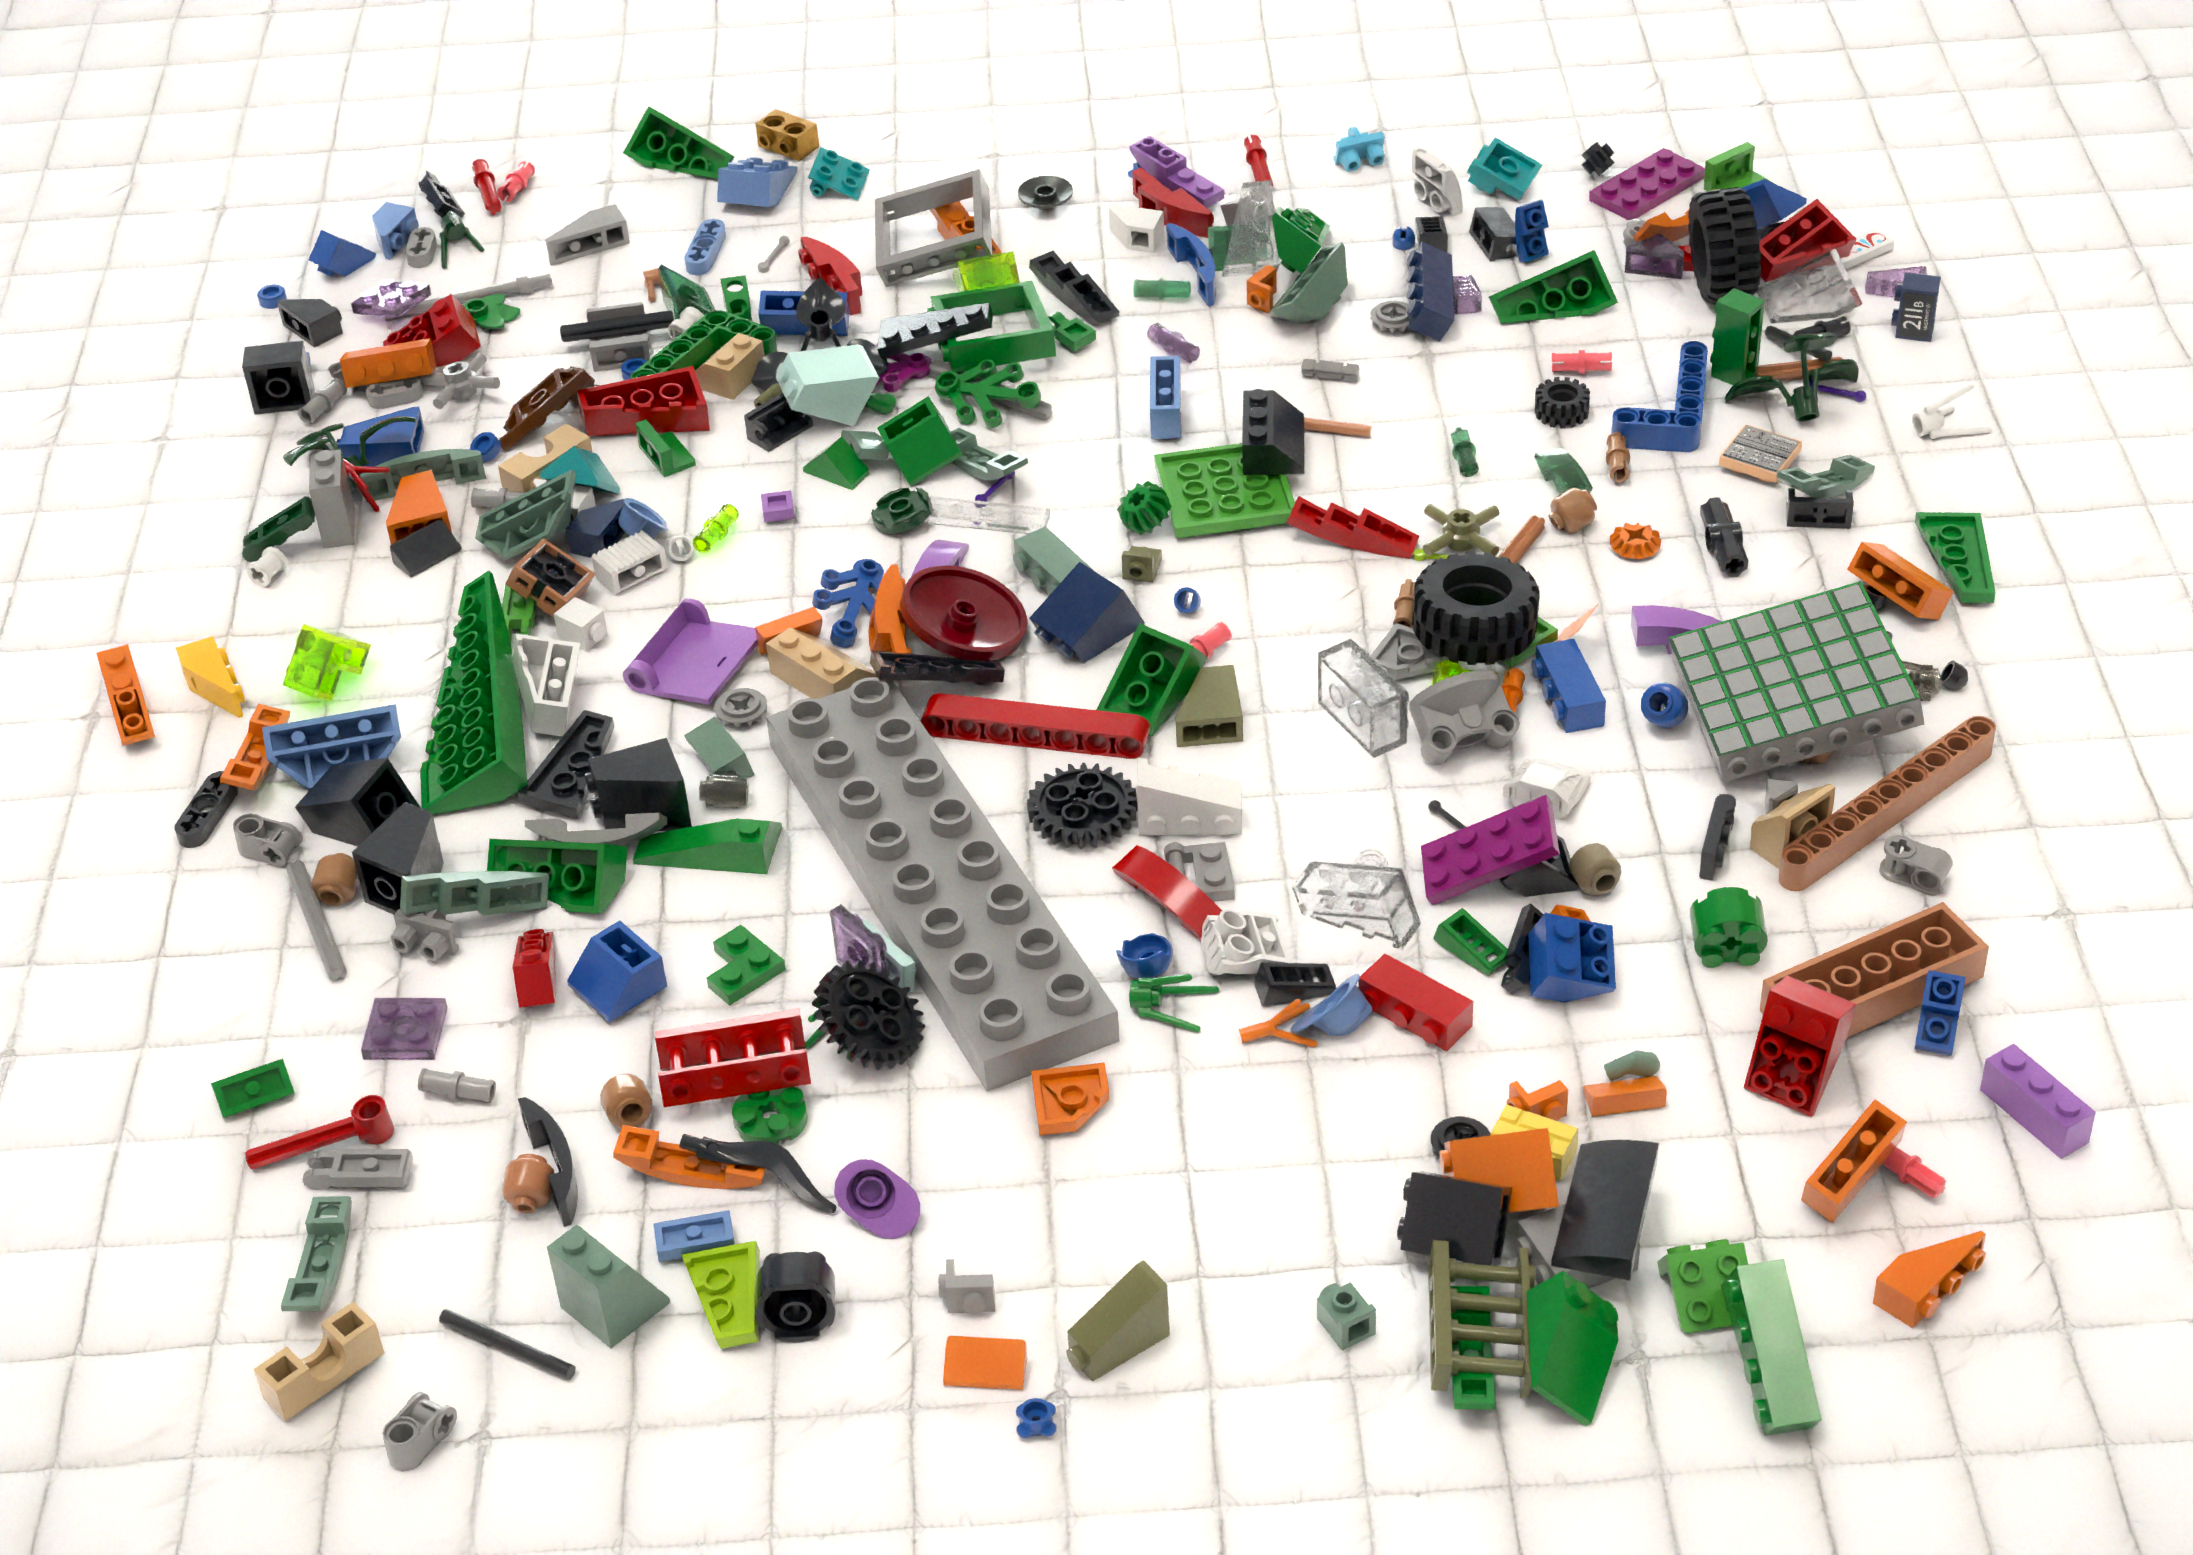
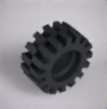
[1535,377,1590,428]

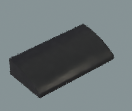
[1551,1140,1659,1281]

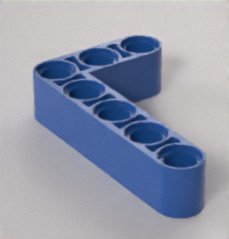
[1611,341,1708,452]

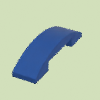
[1166,223,1216,307]

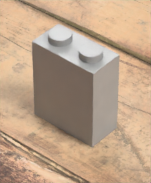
[309,449,355,548]
[1514,1203,1640,1289]

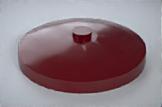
[900,565,1028,661]

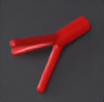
[343,459,390,512]

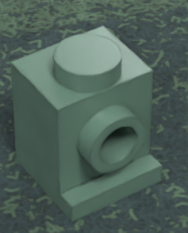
[1317,1282,1376,1350]

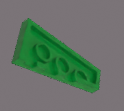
[1915,512,1996,604]

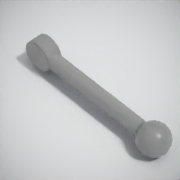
[757,236,790,273]

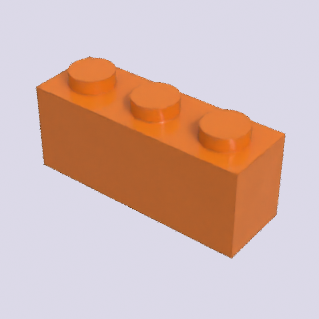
[339,338,437,388]
[1847,541,1954,620]
[1801,1099,1907,1223]

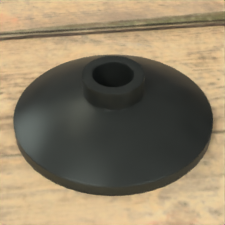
[1018,176,1073,209]

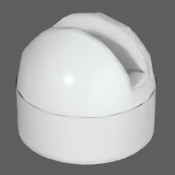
[668,535,694,561]

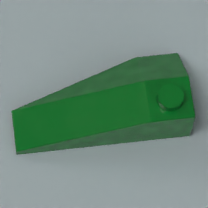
[1272,207,1330,274]
[1488,250,1618,324]
[633,818,782,874]
[487,839,627,914]

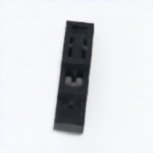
[1029,250,1120,326]

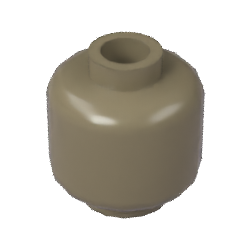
[1569,843,1622,895]

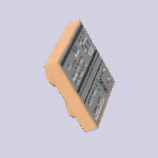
[1719,424,1802,483]

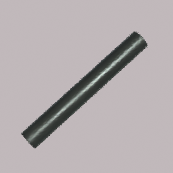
[1765,326,1833,362]

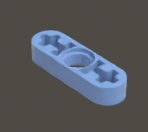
[684,219,726,275]

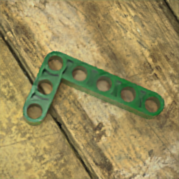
[630,310,777,379]

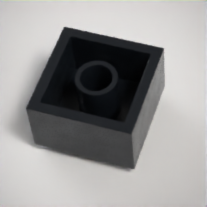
[242,340,315,415]

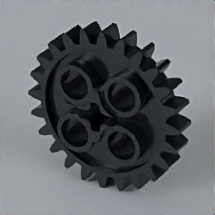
[1027,762,1138,849]
[812,960,925,1071]

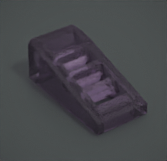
[1865,266,1928,297]
[1453,275,1482,315]

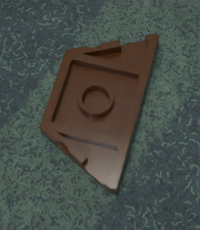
[499,368,592,452]

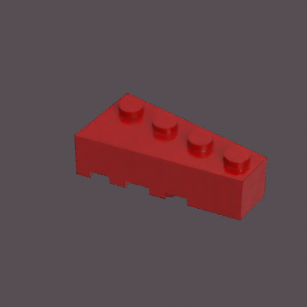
[577,366,710,436]

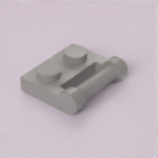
[1164,842,1235,902]

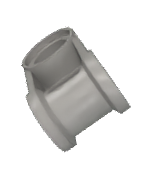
[233,813,303,867]
[1879,835,1953,894]
[382,1391,457,1471]

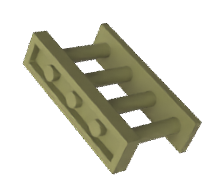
[1428,1240,1535,1399]

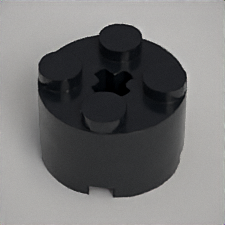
[756,1251,835,1343]

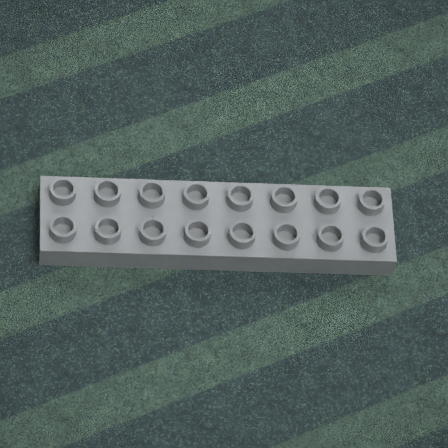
[766,677,1120,1092]

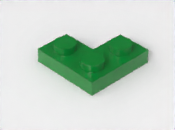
[706,925,786,1006]

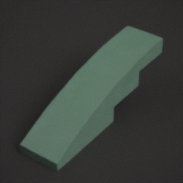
[400,871,549,916]

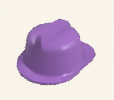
[834,1159,920,1239]

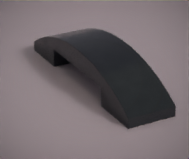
[518,1097,578,1227]

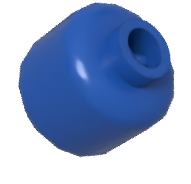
[1641,682,1688,729]

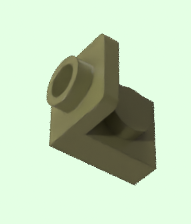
[1121,546,1162,583]

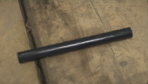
[439,1308,576,1380]

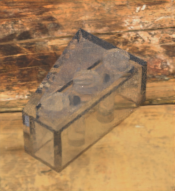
[1292,861,1421,951]

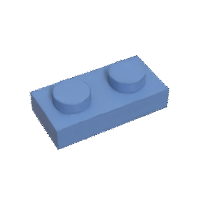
[653,1210,735,1262]

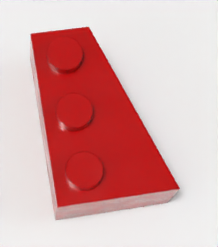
[1759,199,1857,283]

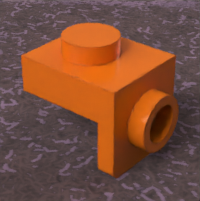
[1246,265,1277,313]
[1506,1080,1568,1121]

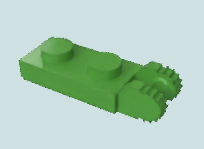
[502,584,537,644]

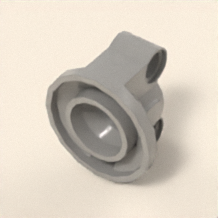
[1409,670,1520,765]

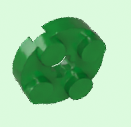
[732,1087,808,1144]

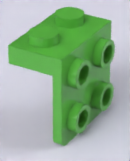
[1703,142,1773,191]
[1657,1239,1748,1333]

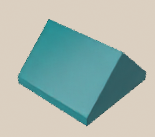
[540,446,620,494]

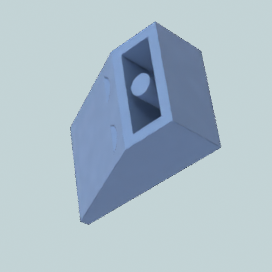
[717,157,797,207]

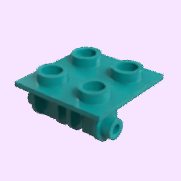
[808,147,870,201]

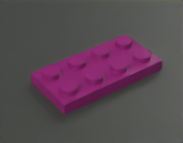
[1589,148,1705,221]
[1421,795,1560,906]

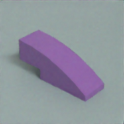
[1631,605,1722,654]

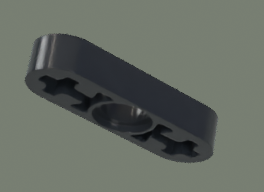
[174,771,238,848]

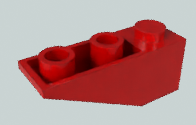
[512,929,556,1008]

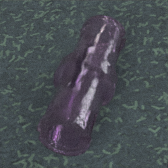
[1147,322,1200,363]

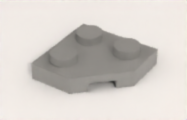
[1367,623,1448,680]

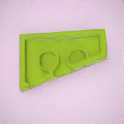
[681,1241,760,1349]

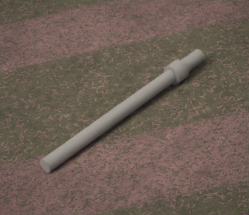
[383,273,552,321]

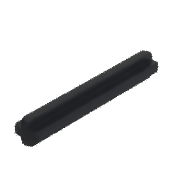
[560,310,674,342]

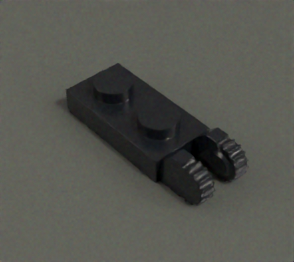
[1699,793,1736,881]

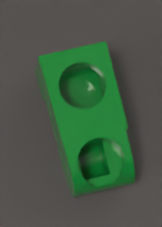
[720,275,752,321]

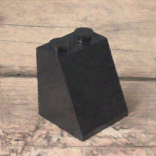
[584,738,692,831]
[295,758,421,847]
[352,802,444,915]

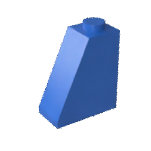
[336,406,425,467]

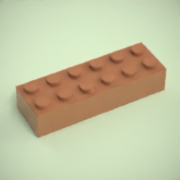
[1759,902,1989,1038]

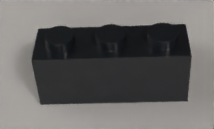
[1242,389,1305,475]

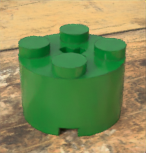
[1690,887,1768,968]

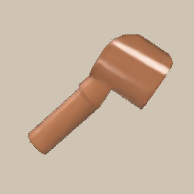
[643,268,661,302]

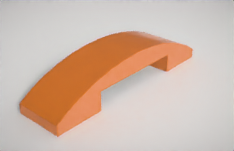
[1633,189,1717,244]
[220,703,291,790]
[613,1125,766,1189]

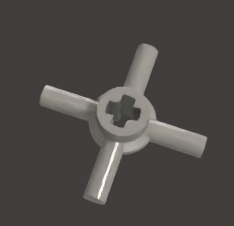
[420,353,500,409]

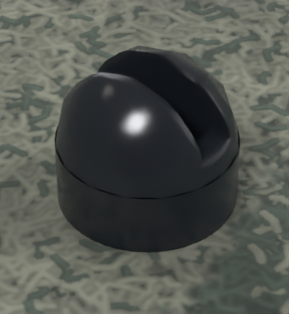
[1864,585,1887,611]
[1939,660,1968,690]

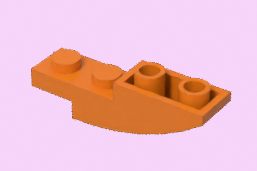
[930,201,1001,264]
[868,564,911,654]
[96,644,155,746]

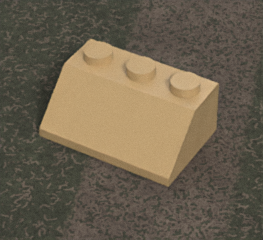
[766,628,878,699]

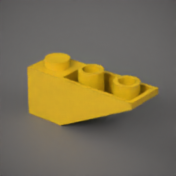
[176,636,245,718]

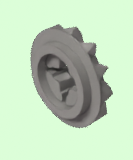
[1370,301,1409,333]
[714,688,767,728]

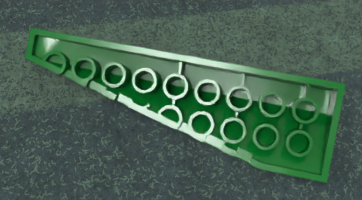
[420,570,527,815]

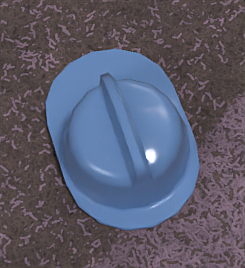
[618,498,669,539]
[1290,974,1372,1036]

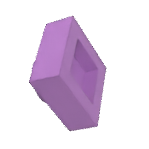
[761,490,795,522]

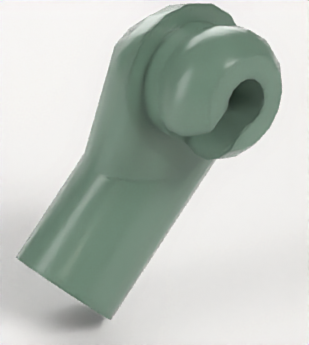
[1604,1050,1660,1081]

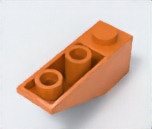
[1873,1231,1986,1328]

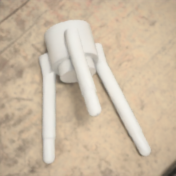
[1912,383,1992,439]

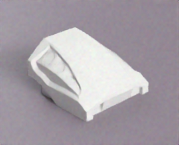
[1412,145,1463,216]
[1503,758,1591,819]
[1201,909,1293,975]

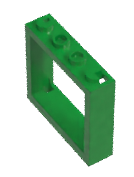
[927,280,1056,373]

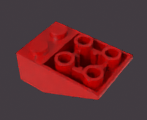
[383,294,481,367]
[1743,976,1856,1117]

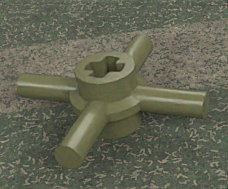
[1423,504,1500,557]

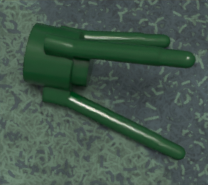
[439,211,485,269]

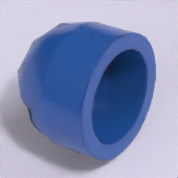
[1392,226,1415,250]
[1174,587,1201,613]

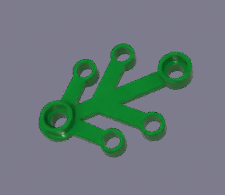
[935,359,1041,428]

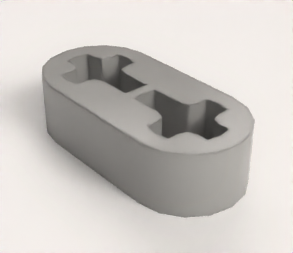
[406,227,437,268]
[366,377,423,409]

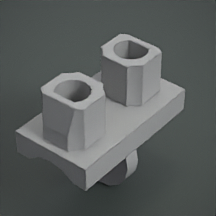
[391,909,459,962]

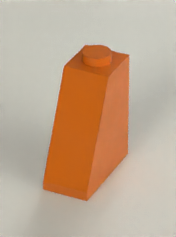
[386,470,452,545]

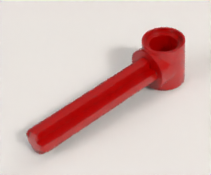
[245,1095,395,1169]

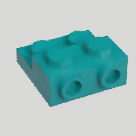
[1466,137,1543,201]

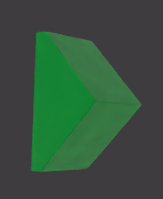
[803,436,870,490]

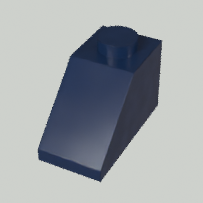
[566,499,626,558]

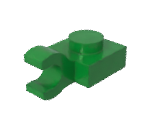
[1048,311,1096,352]

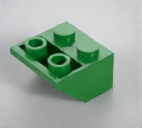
[877,396,963,487]

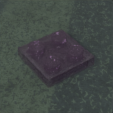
[351,279,432,318]
[830,904,890,977]
[361,998,448,1060]

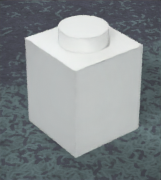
[553,597,608,652]

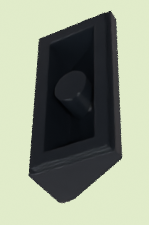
[390,519,462,577]

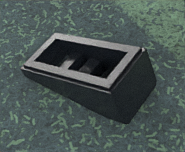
[1415,216,1448,252]
[1254,963,1337,1006]

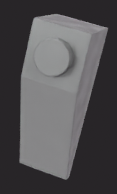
[545,204,630,266]

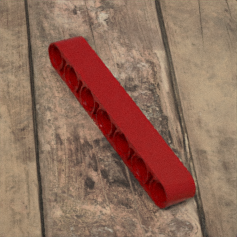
[920,693,1151,759]

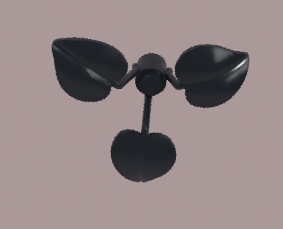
[751,277,888,391]

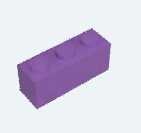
[1980,1043,2096,1159]

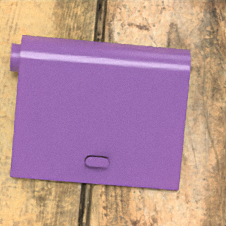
[623,598,758,705]

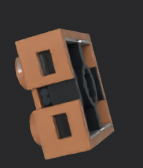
[505,538,595,617]

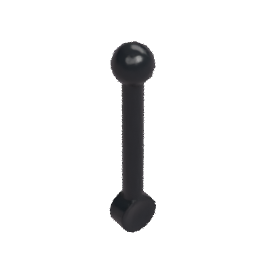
[1428,800,1466,830]

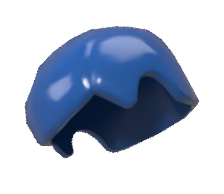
[1116,933,1173,980]

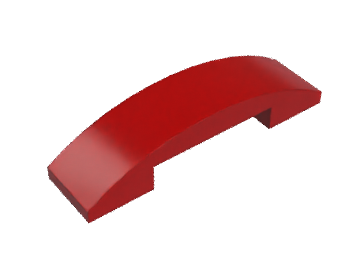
[1112,845,1222,941]

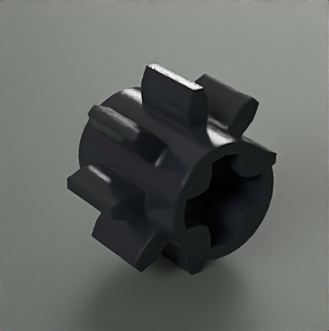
[1581,142,1615,176]

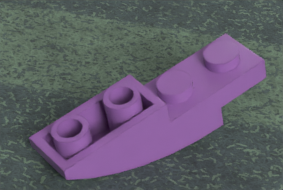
[1129,136,1224,208]

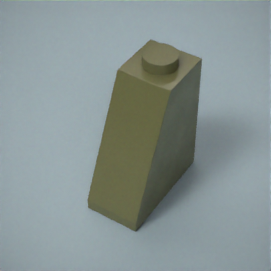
[1175,665,1243,747]
[1066,1260,1170,1382]

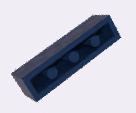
[1406,241,1455,342]

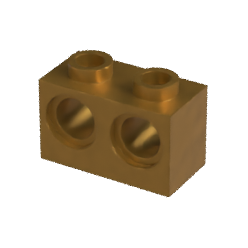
[755,109,820,161]

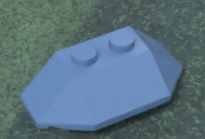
[262,704,401,790]

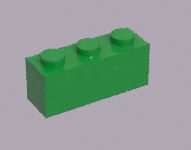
[1710,288,1765,385]

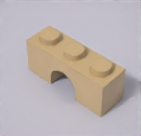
[498,424,593,493]
[253,1302,385,1422]

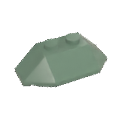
[1268,242,1348,323]
[475,470,576,560]

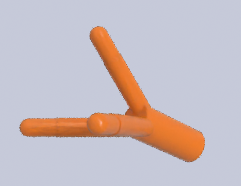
[1238,999,1317,1047]

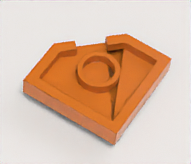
[1031,1062,1110,1136]

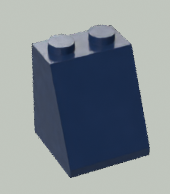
[1029,561,1145,664]

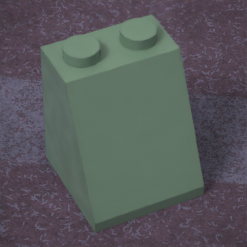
[547,1224,671,1349]

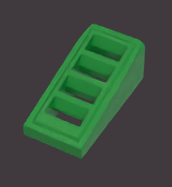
[1433,908,1507,976]

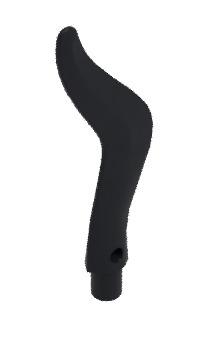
[679,1133,837,1213]

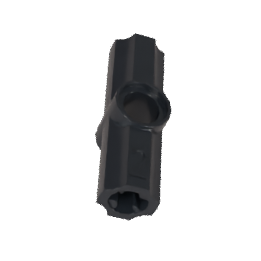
[1700,497,1748,577]

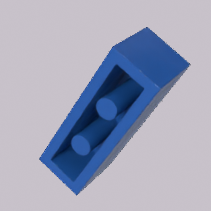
[758,290,850,336]
[1531,639,1606,733]

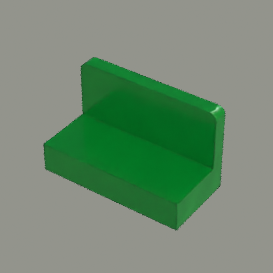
[635,419,696,477]
[210,1058,295,1118]

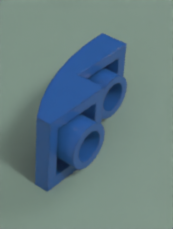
[1515,199,1549,263]
[1914,970,1966,1056]

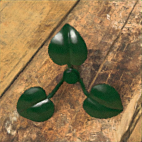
[1725,332,1859,422]
[283,416,417,489]

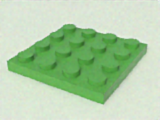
[1154,443,1295,538]

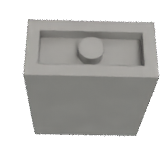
[586,302,651,372]

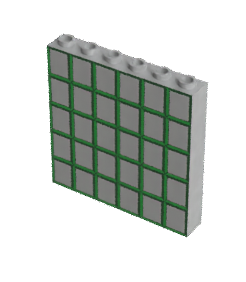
[1668,581,1925,782]

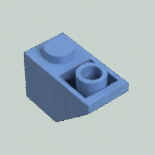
[372,202,419,260]

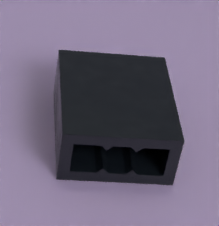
[1397,1171,1512,1266]

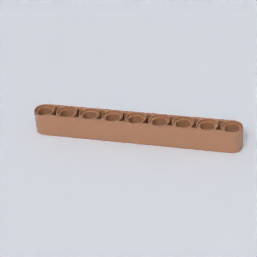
[1778,716,1996,891]

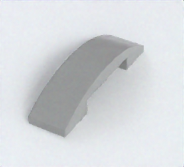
[525,813,667,846]

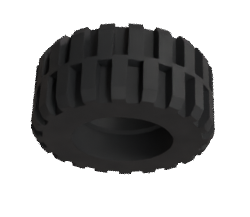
[1688,187,1761,303]
[1412,552,1540,665]

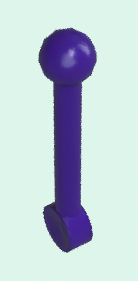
[1809,380,1867,402]
[975,471,1015,506]

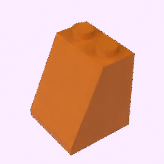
[1439,1128,1559,1213]

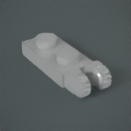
[302,1149,413,1190]

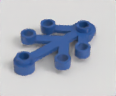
[812,559,884,648]

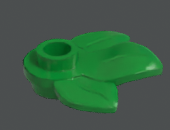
[465,294,521,329]

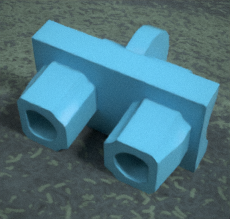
[1333,127,1385,172]

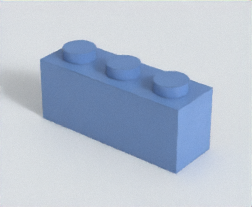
[1150,356,1181,440]

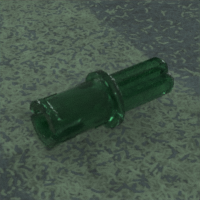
[1133,277,1191,300]
[1451,427,1479,477]

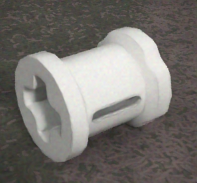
[246,546,288,587]

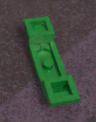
[1450,1286,1495,1410]

